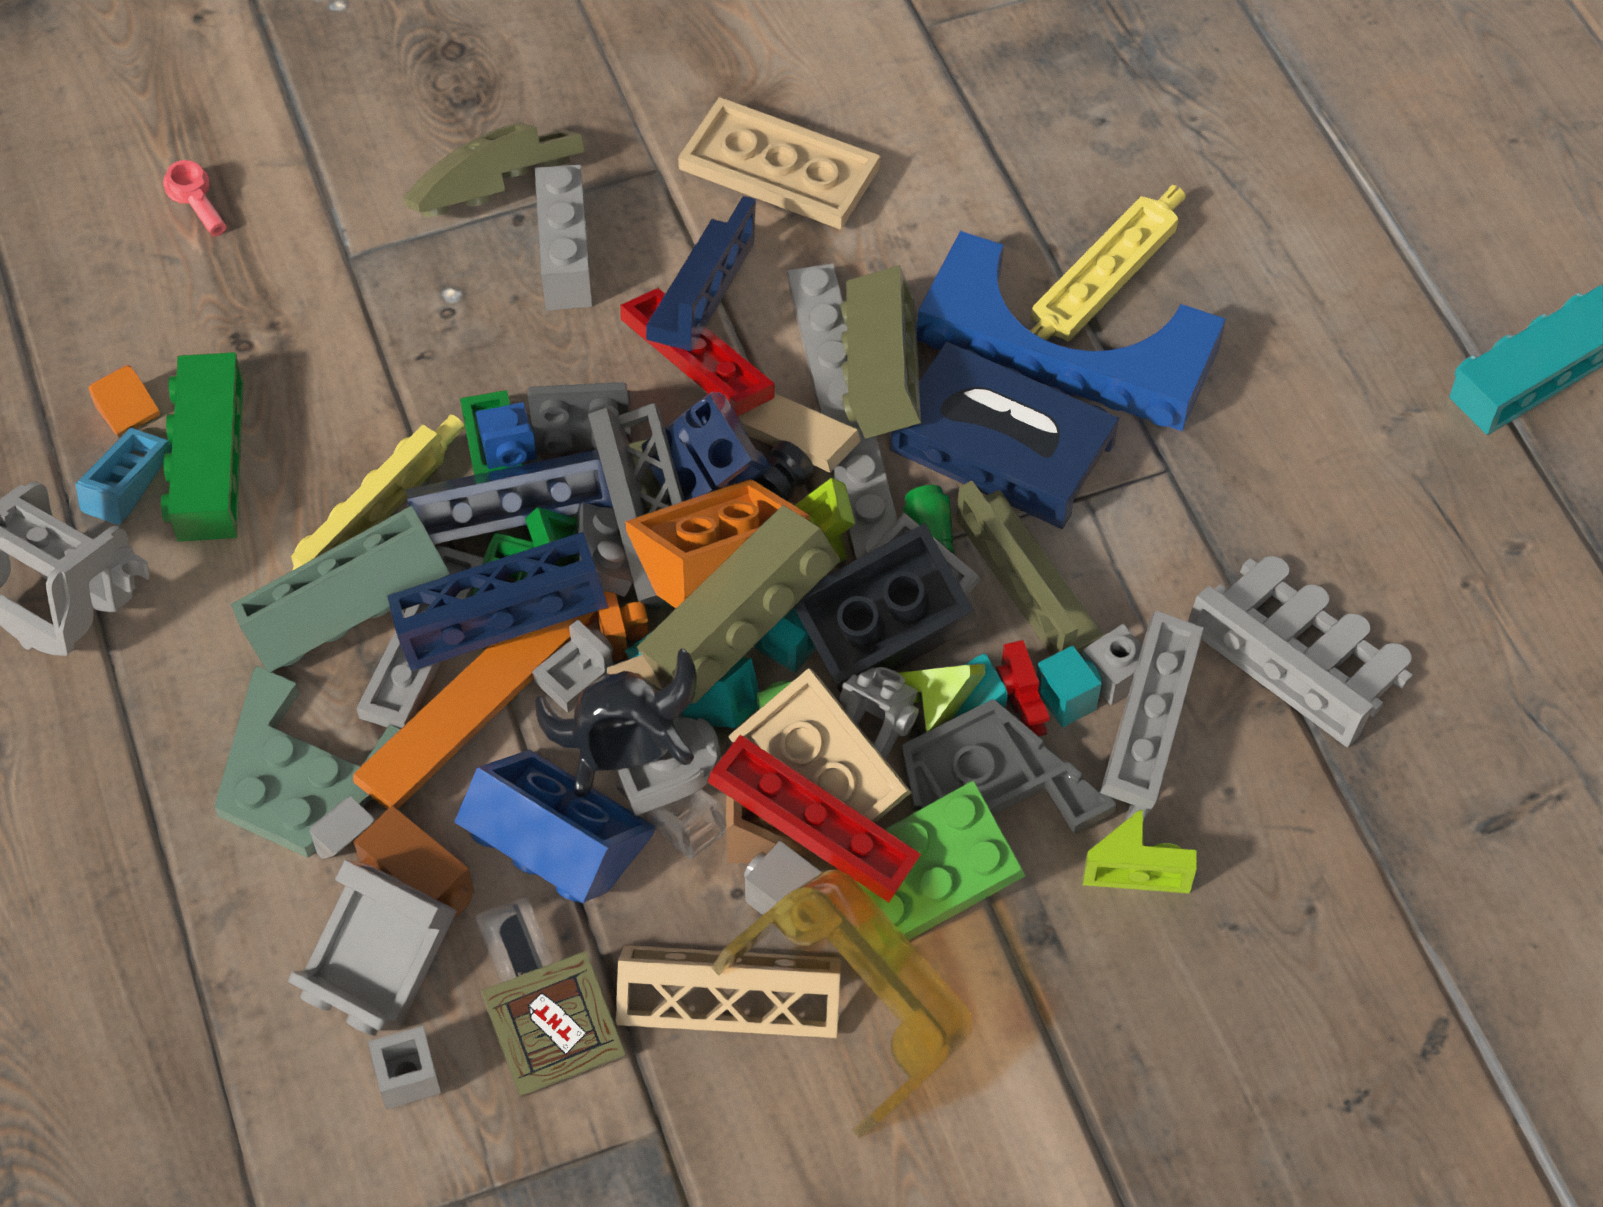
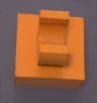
[597,592,649,662]

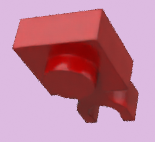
[995,640,1050,737]

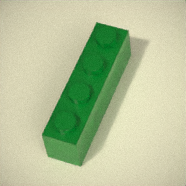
[161,352,244,542]

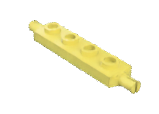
[1030,185,1185,342]
[291,414,465,570]

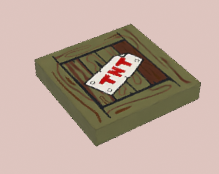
[481,951,625,1097]

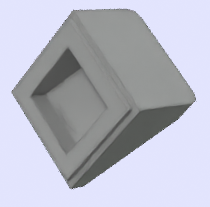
[309,796,374,859]

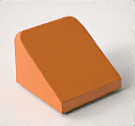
[89,365,161,438]

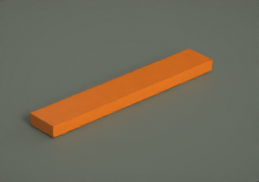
[353,611,598,810]

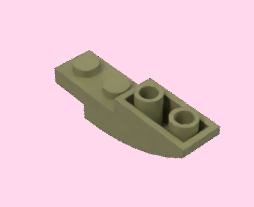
[403,122,585,217]

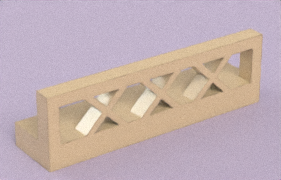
[616,945,842,1038]

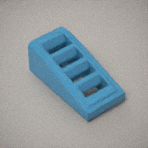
[75,427,172,525]

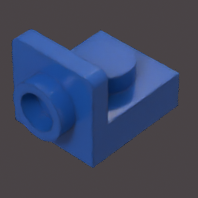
[476,402,537,469]

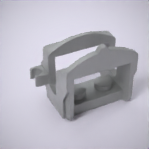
[0,481,150,656]

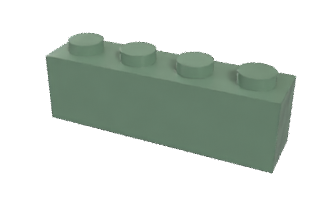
[231,506,450,673]

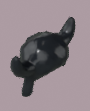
[535,648,697,797]

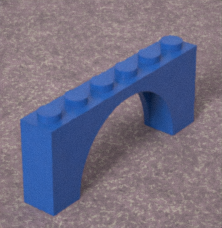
[917,231,1226,431]

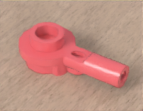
[163,160,227,236]

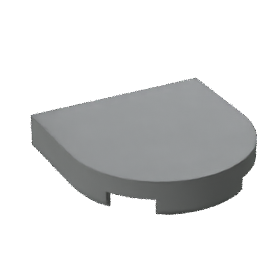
[617,715,721,816]

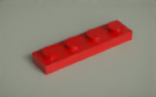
[620,288,775,416]
[707,734,921,903]

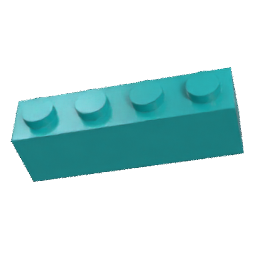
[1449,285,1603,436]

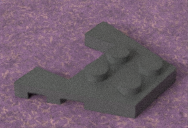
[902,699,1116,834]

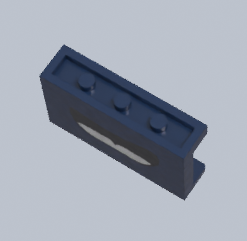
[890,341,1119,530]

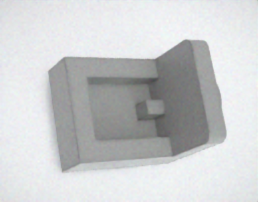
[532,620,613,713]

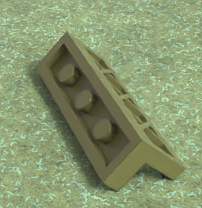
[956,481,1104,657]

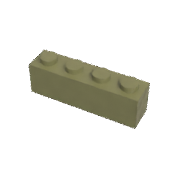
[841,265,921,439]
[637,505,841,704]

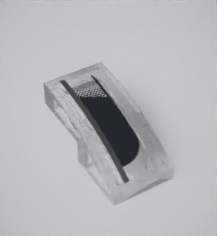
[475,896,554,983]

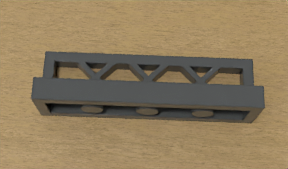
[588,403,685,610]

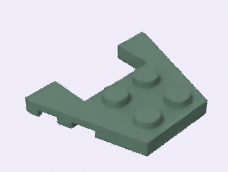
[214,666,400,858]

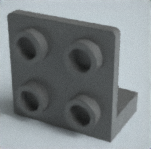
[528,382,632,454]

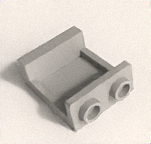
[288,860,457,1036]

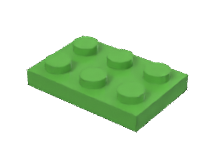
[838,781,1026,954]

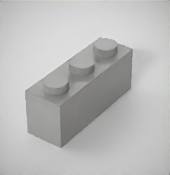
[535,165,592,310]

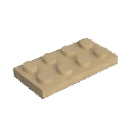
[678,97,881,230]

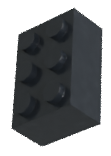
[794,523,978,693]

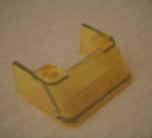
[711,870,973,1138]

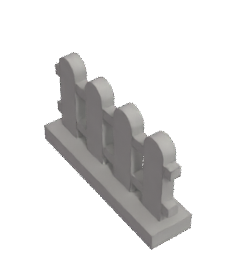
[1188,556,1412,748]

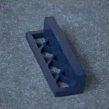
[646,196,756,351]
[387,532,608,671]

